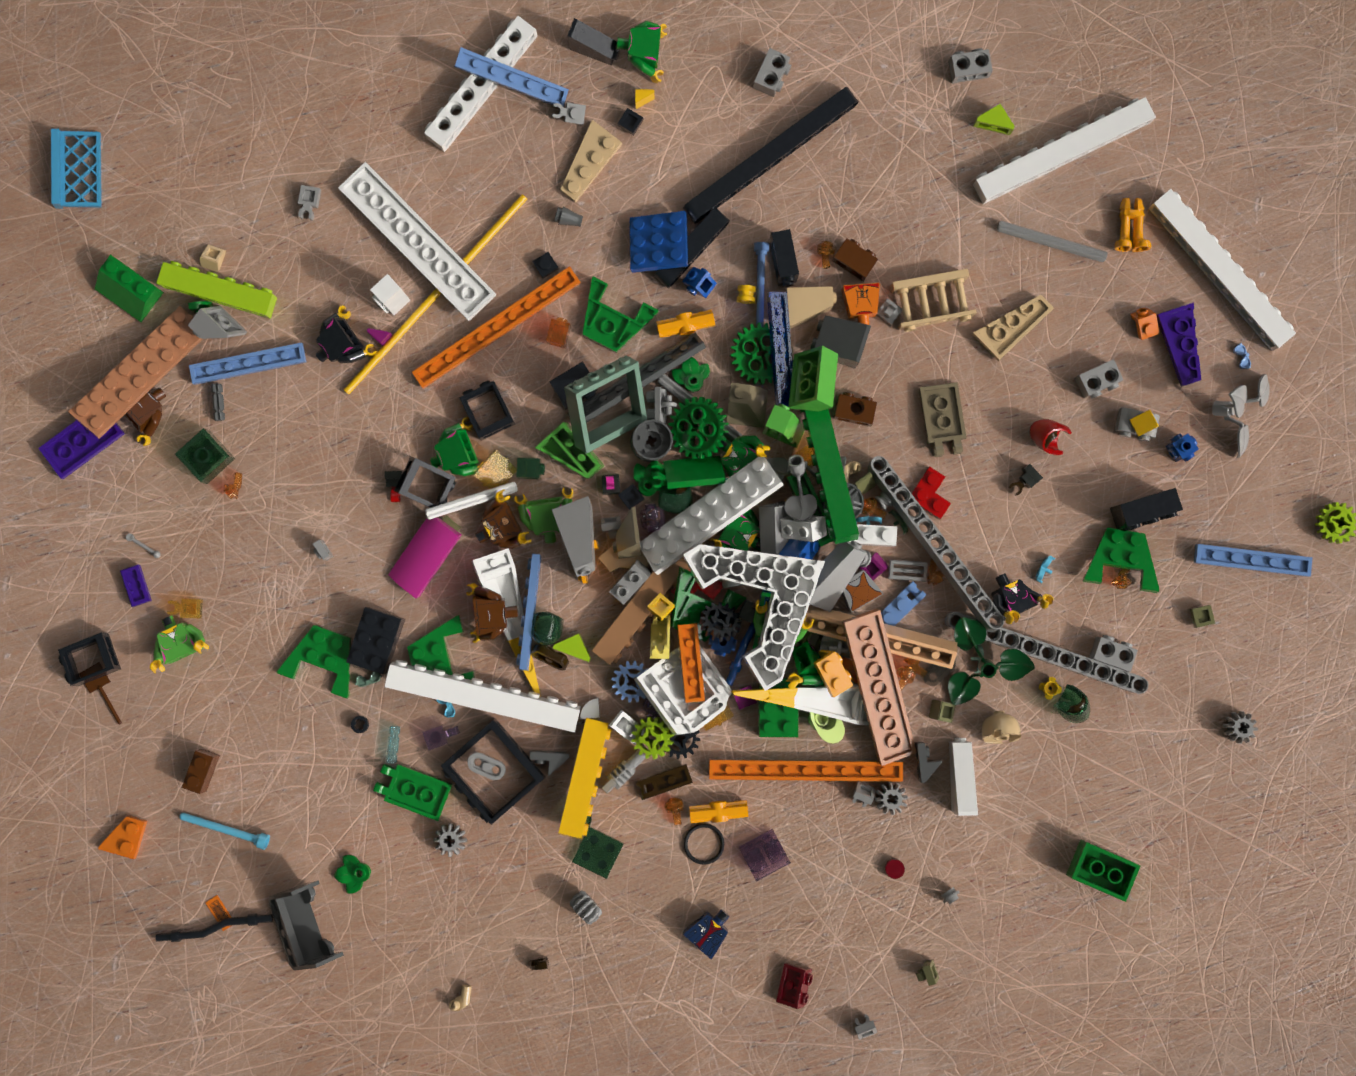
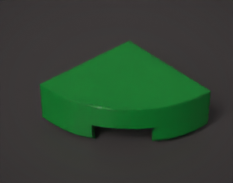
[188,301,213,314]

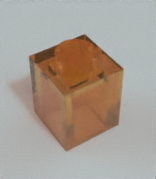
[546,317,571,348]

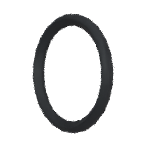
[684,823,725,865]

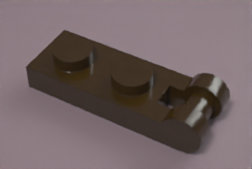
[636,764,693,800]

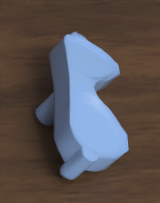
[1233,343,1251,369]

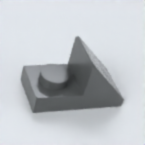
[915,742,942,783]
[530,750,570,776]

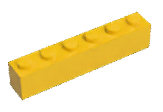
[558,718,612,840]

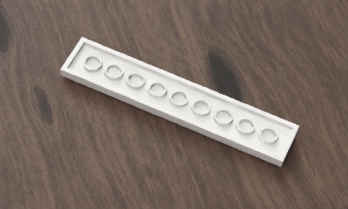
[338,162,496,321]

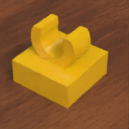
[647,593,675,621]

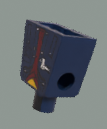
[683,909,730,959]

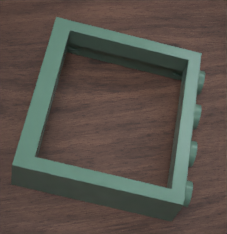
[564,355,647,454]

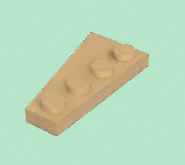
[560,120,622,203]
[972,295,1054,361]

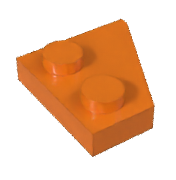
[98,816,147,859]

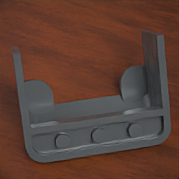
[268,880,344,971]

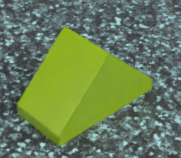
[973,104,1015,135]
[553,633,591,662]

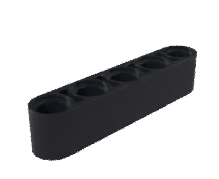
[654,208,730,289]

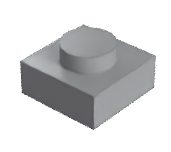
[313,540,334,561]

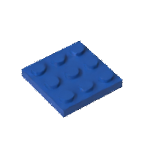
[630,211,688,273]

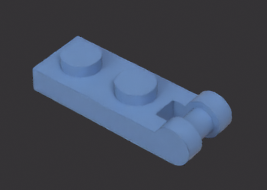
[881,581,927,626]

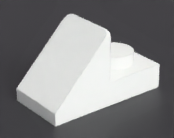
[609,710,646,745]

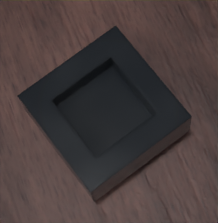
[617,108,644,136]
[532,252,559,279]
[618,484,645,511]

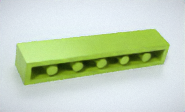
[156,261,277,319]

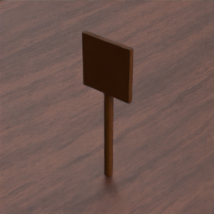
[79,662,122,725]

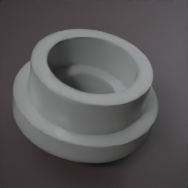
[941,887,960,905]

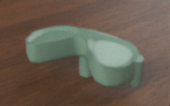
[355,671,382,687]

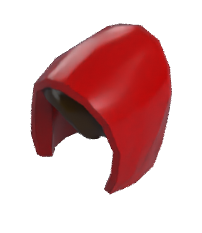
[1029,419,1072,455]

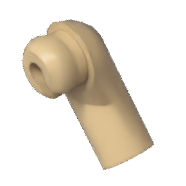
[844,461,861,483]
[449,985,472,1011]

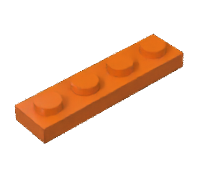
[677,623,705,703]

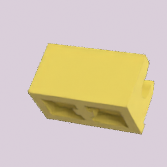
[650,615,670,659]

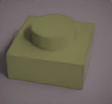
[1190,605,1215,628]

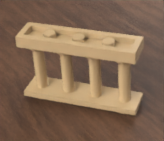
[890,269,976,332]

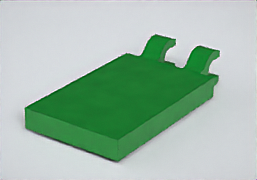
[650,456,725,489]
[373,764,453,821]

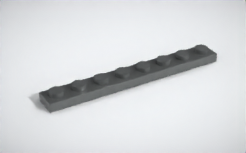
[567,332,706,423]

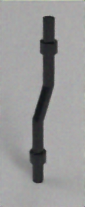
[155,914,273,942]

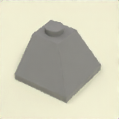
[188,306,247,339]

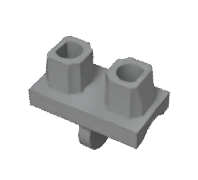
[646,387,677,424]
[819,635,851,659]

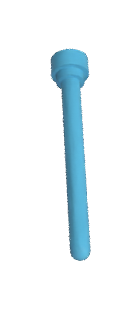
[179,813,270,850]

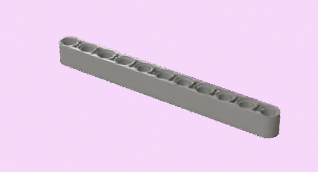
[868,456,1004,632]
[945,612,1149,694]

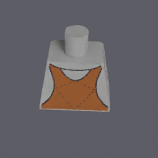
[842,570,883,613]

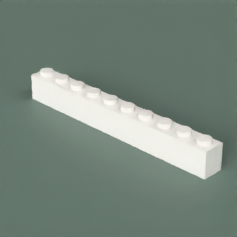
[973,97,1156,204]
[1148,189,1296,351]
[385,660,581,732]

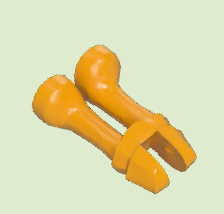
[1115,198,1151,252]

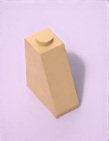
[786,287,837,329]

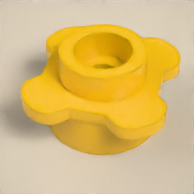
[1039,677,1062,700]

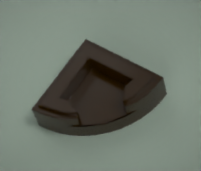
[529,957,549,970]

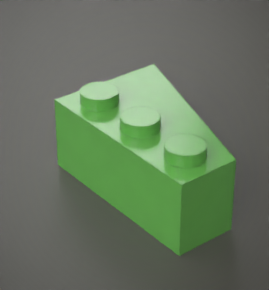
[762,404,804,448]
[535,422,605,478]

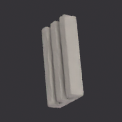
[888,560,928,582]

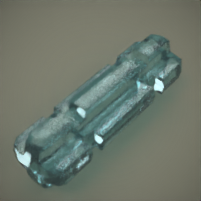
[386,725,400,764]

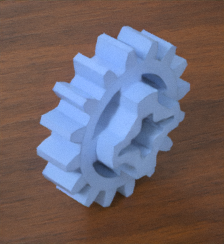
[611,661,649,702]

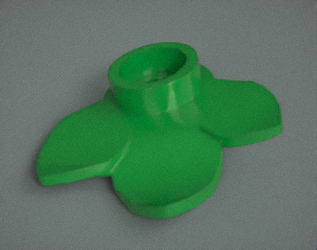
[672,357,710,392]
[633,463,667,496]
[334,855,371,894]

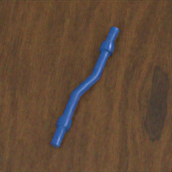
[726,590,771,686]

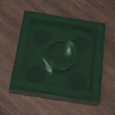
[572,826,624,879]

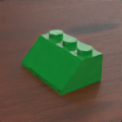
[95,254,164,323]

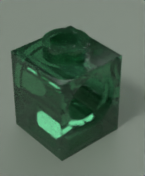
[516,458,545,480]

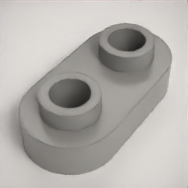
[467,752,506,780]

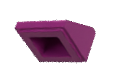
[367,328,393,346]
[859,552,889,580]
[733,685,757,710]

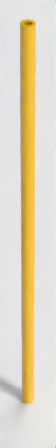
[343,194,527,394]

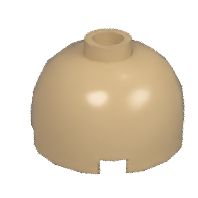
[982,711,1021,744]

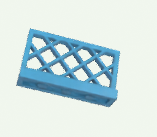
[51,129,102,209]

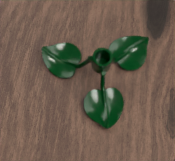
[948,617,1035,705]

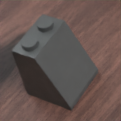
[810,315,871,369]

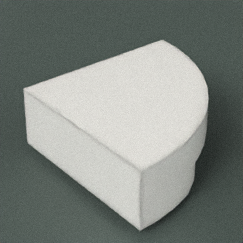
[580,698,600,719]

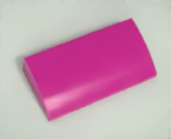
[388,517,462,598]

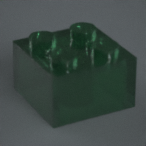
[175,428,236,484]

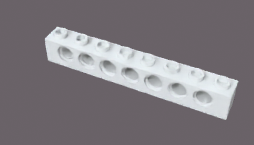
[424,16,537,152]

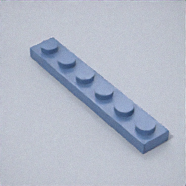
[454,47,569,106]
[189,343,307,385]
[1194,544,1313,577]
[516,554,541,671]

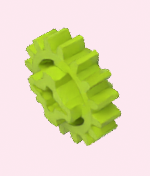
[1315,502,1356,544]
[631,716,674,759]

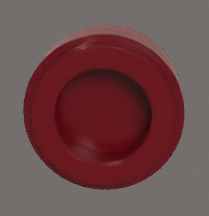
[885,859,905,879]

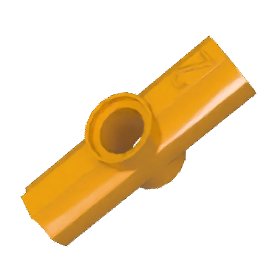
[656,309,715,338]
[689,800,749,823]

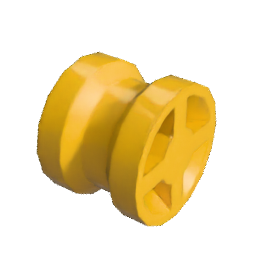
[736,285,756,304]

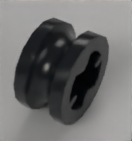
[351,716,369,733]

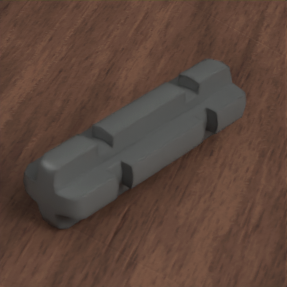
[211,384,225,421]

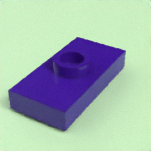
[120,564,152,607]

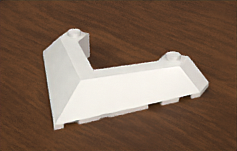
[683,544,825,691]

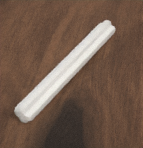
[425,482,518,519]

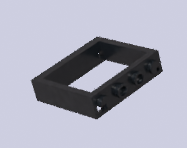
[441,719,546,825]

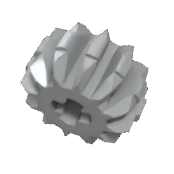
[1223,711,1259,744]
[874,782,908,815]
[433,823,467,857]
[570,891,602,925]

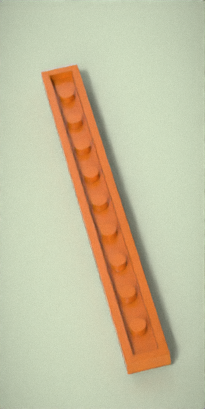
[412,266,581,389]
[709,759,903,782]

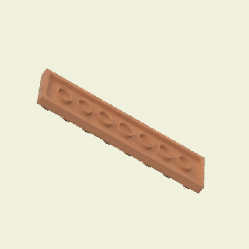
[68,306,203,439]
[842,609,917,766]

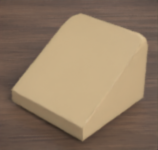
[200,244,226,272]

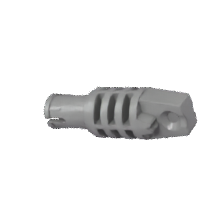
[602,749,646,793]

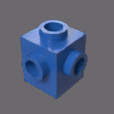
[682,267,717,298]
[1166,433,1199,462]
[708,635,737,657]

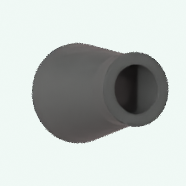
[554,206,583,227]

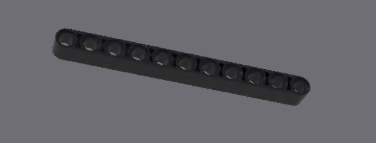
[683,87,859,224]

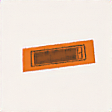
[206,895,232,931]

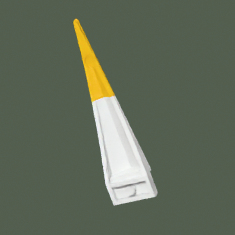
[471,548,541,697]
[731,684,869,725]

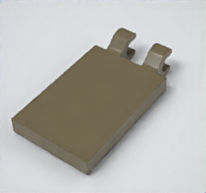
[919,382,967,457]

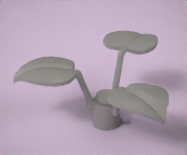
[1212,374,1270,458]
[767,455,846,521]

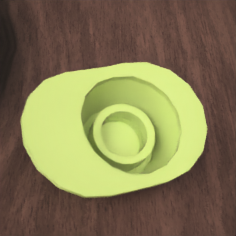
[808,712,845,744]

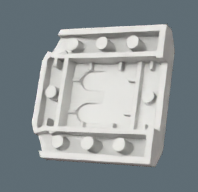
[634,645,732,735]

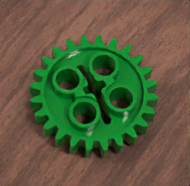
[729,322,792,385]
[668,397,729,459]

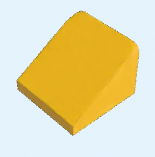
[635,89,655,109]
[1129,410,1159,437]

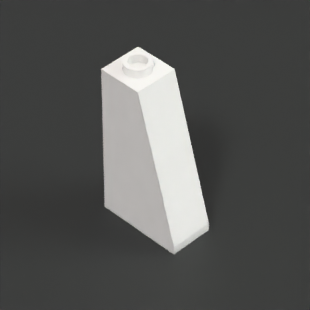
[949,738,978,816]

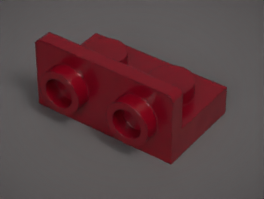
[776,963,813,1009]

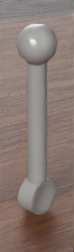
[126,534,161,558]

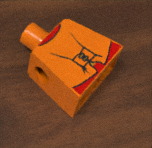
[841,283,880,325]

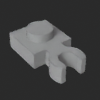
[551,102,586,125]
[298,185,321,221]

